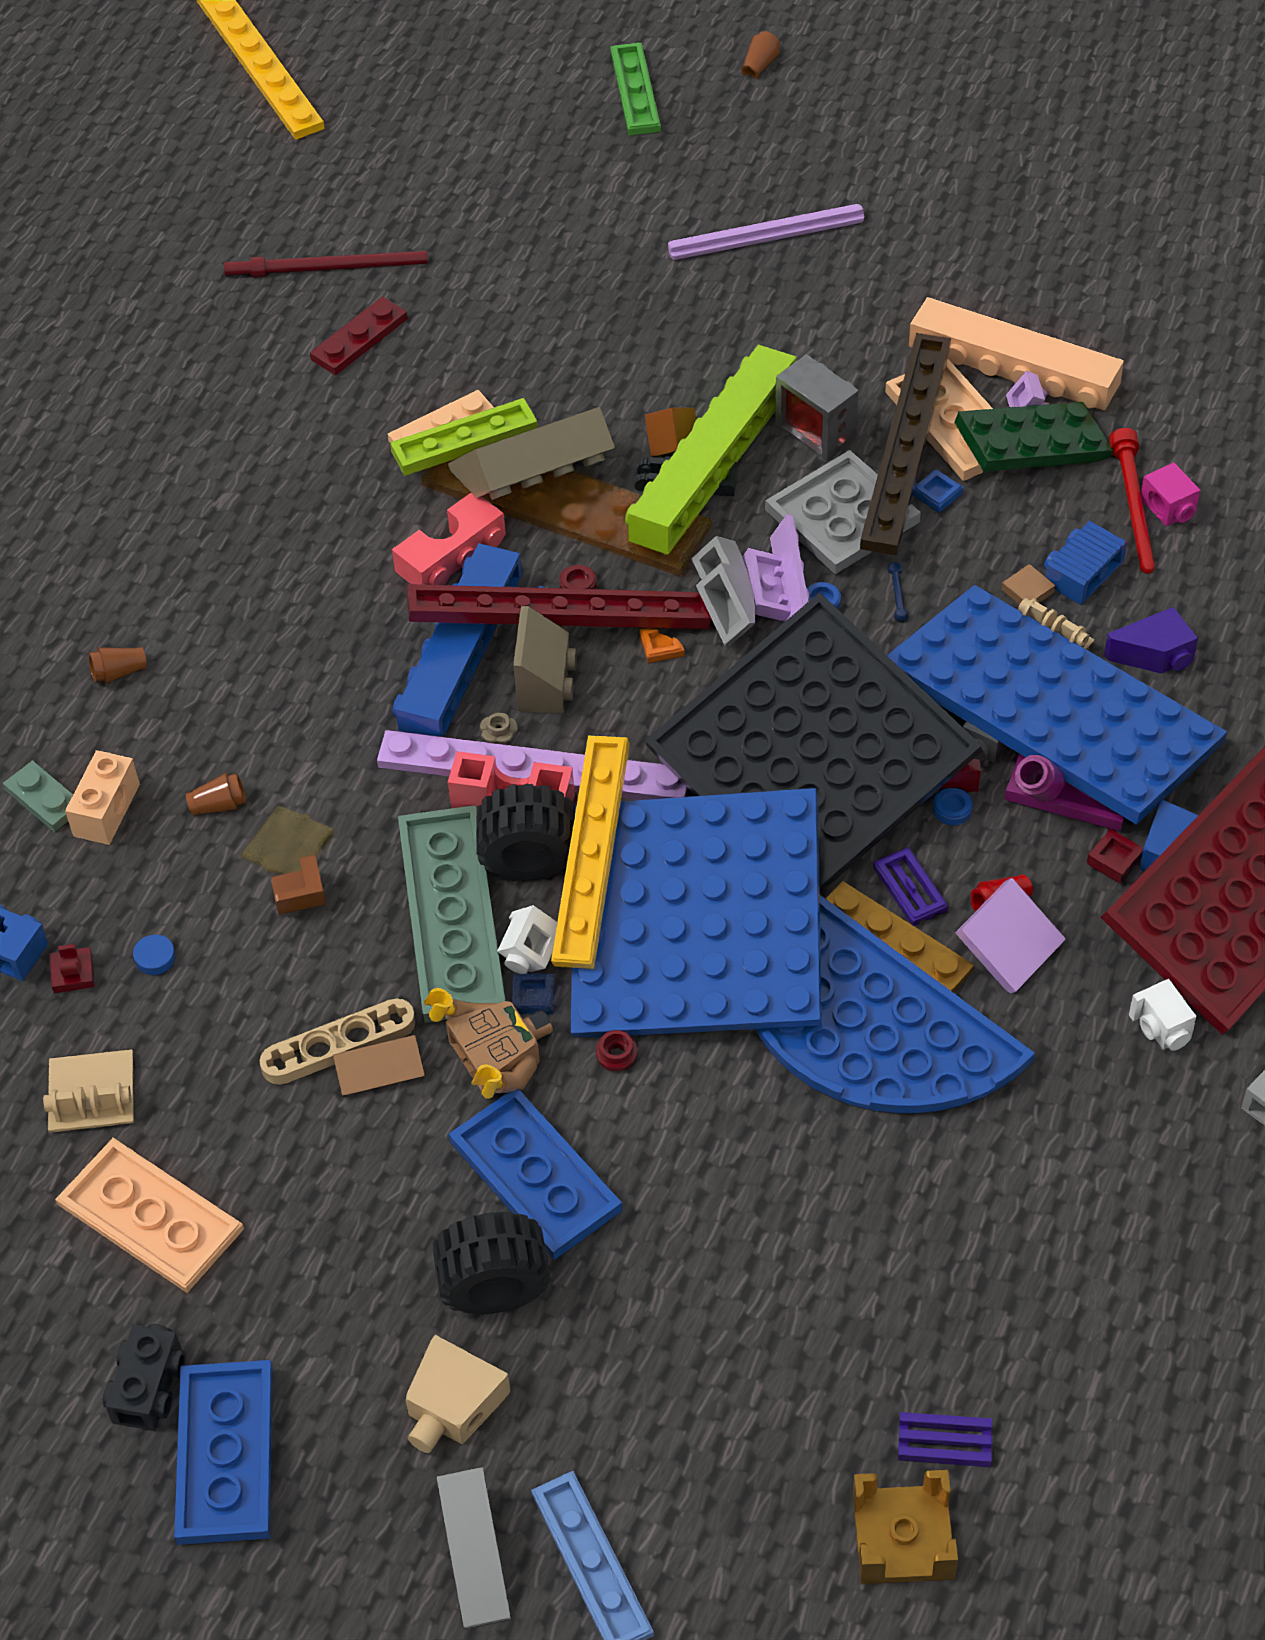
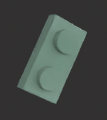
[2,760,73,832]

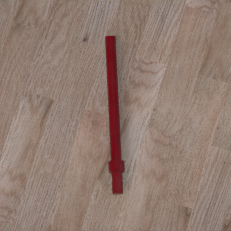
[224,251,428,278]

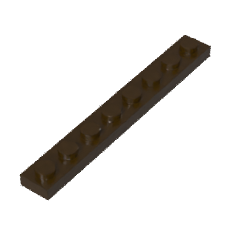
[860,333,951,555]

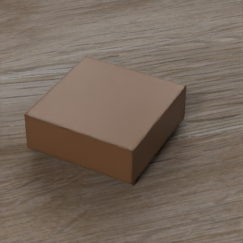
[1001,564,1056,605]

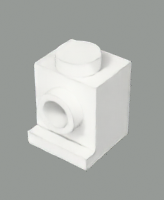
[497,905,557,974]
[1129,979,1196,1051]

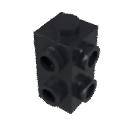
[103,1324,186,1432]

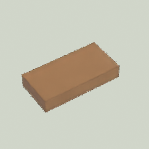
[333,1035,425,1096]

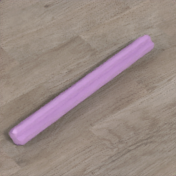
[668,204,864,260]

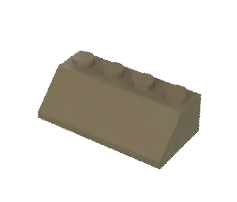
[448,407,615,500]

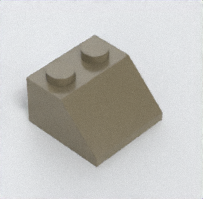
[513,606,577,713]

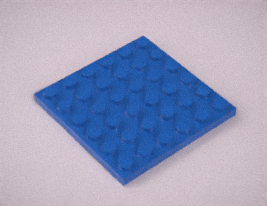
[571,788,822,1037]

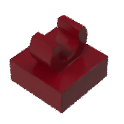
[49,944,95,993]

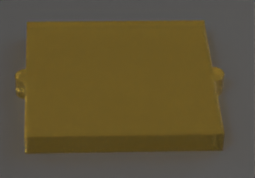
[241,805,333,875]

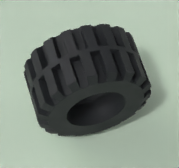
[476,784,575,881]
[433,1212,551,1314]

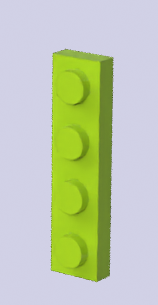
[390,398,538,476]

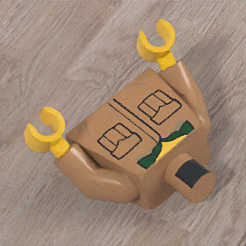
[424,988,553,1099]

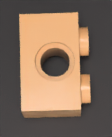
[65,750,140,845]

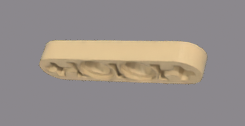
[260,999,416,1085]

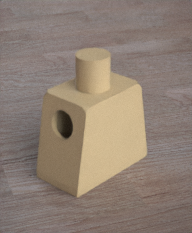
[406,1335,510,1453]

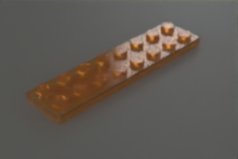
[421,458,713,577]

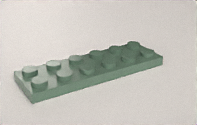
[398,805,505,1023]

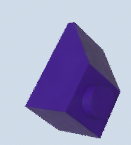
[1104,607,1198,674]

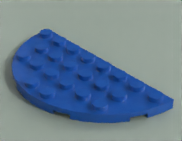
[755,895,1035,1113]

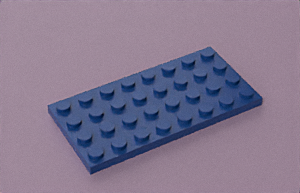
[887,585,1227,825]

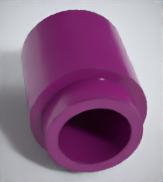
[1015,755,1064,801]

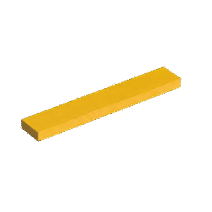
[551,736,630,969]

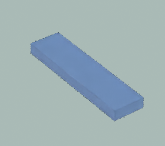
[531,1471,654,1640]

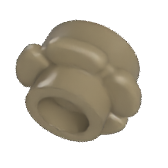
[480,713,518,745]

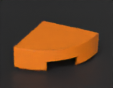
[639,628,685,663]

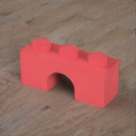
[392,493,506,585]
[448,751,575,808]

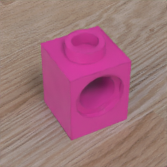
[1141,462,1200,526]

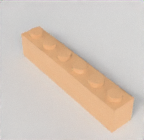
[909,297,1124,411]

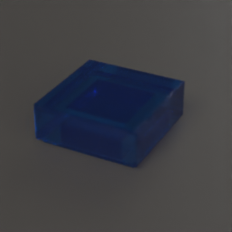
[511,974,555,1014]

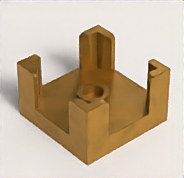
[853,1470,958,1584]

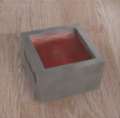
[775,354,859,461]

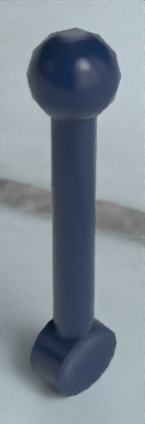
[887,562,909,622]

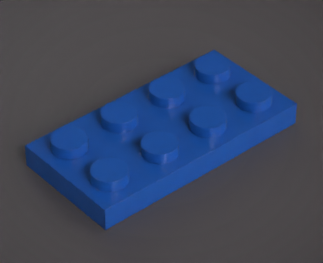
[448,1089,623,1260]
[174,1360,273,1545]

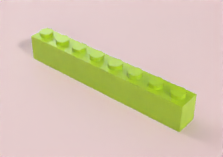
[625,345,797,555]

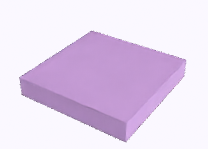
[955,878,1065,993]

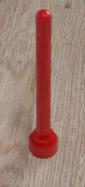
[1108,428,1155,574]

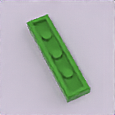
[610,43,661,135]

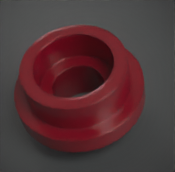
[596,1030,638,1071]

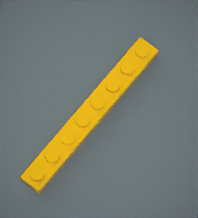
[196,0,325,140]

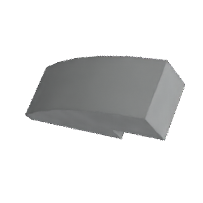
[691,536,755,646]
[437,1467,511,1629]

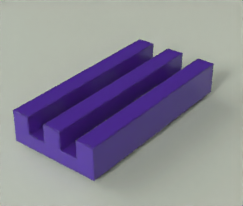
[873,847,948,926]
[898,1412,992,1467]

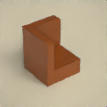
[645,407,696,456]
[271,855,326,915]

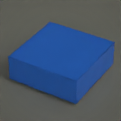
[913,469,964,513]

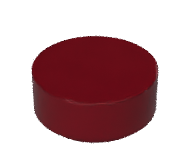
[559,565,597,589]

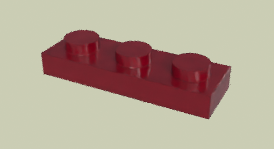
[310,297,408,376]

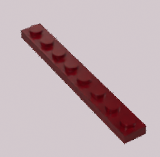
[406,584,711,629]

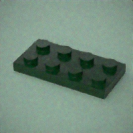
[954,402,1113,472]

